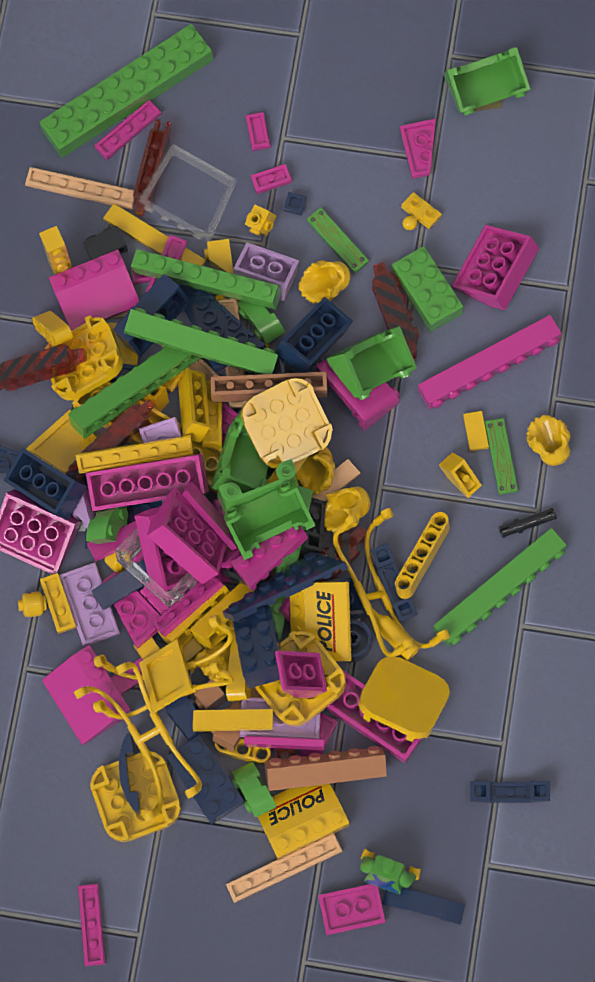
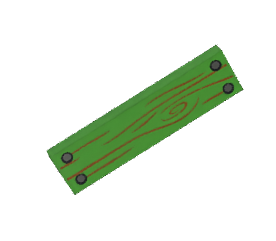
[307,208,369,274]
[485,418,518,495]

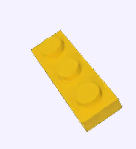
[40,573,77,634]

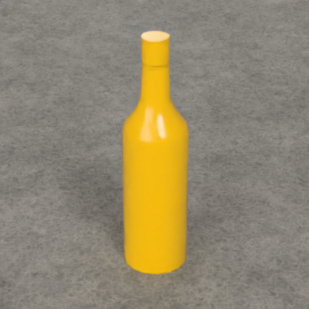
[373,609,421,661]

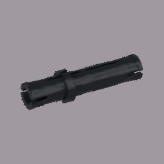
[498,508,557,538]

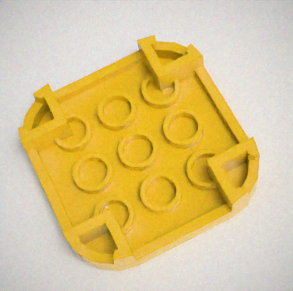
[40,315,124,400]
[241,378,333,469]
[255,631,346,727]
[358,656,450,742]
[90,751,181,842]

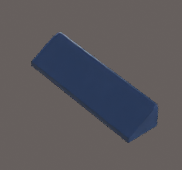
[92,559,149,610]

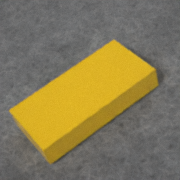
[463,411,489,452]

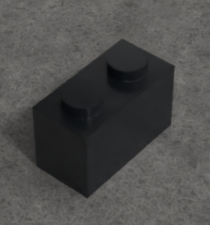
[83,226,128,260]

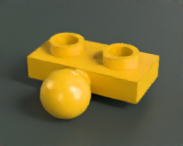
[401,192,442,231]

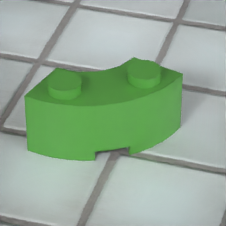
[237,301,285,344]
[86,506,128,544]
[231,761,276,818]

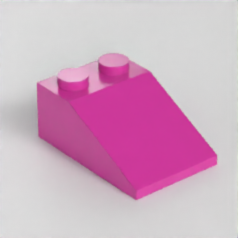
[275,651,327,698]

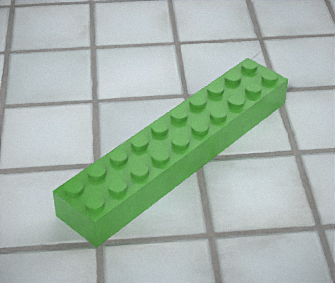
[39,24,213,158]

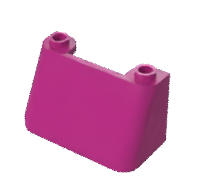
[315,345,400,431]

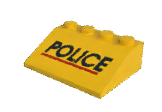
[290,581,351,661]
[258,784,350,860]

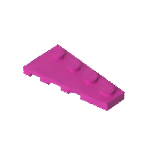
[231,526,308,591]
[102,572,160,649]

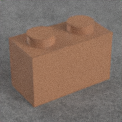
[194,679,226,710]

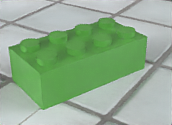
[392,246,463,333]

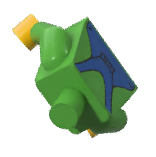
[360,848,421,895]

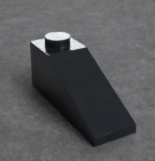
[299,498,326,559]

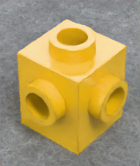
[245,204,277,236]

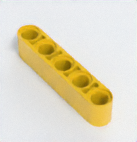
[395,512,450,599]
[226,630,251,702]

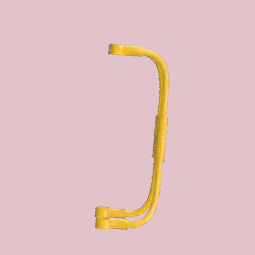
[333,508,451,657]
[93,614,234,719]
[73,662,202,822]

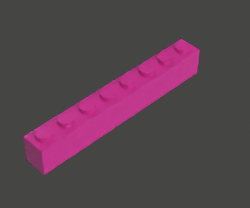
[418,315,562,409]

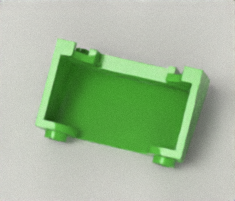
[443,47,531,116]
[326,326,417,400]
[211,411,269,494]
[217,459,300,515]
[224,481,315,560]

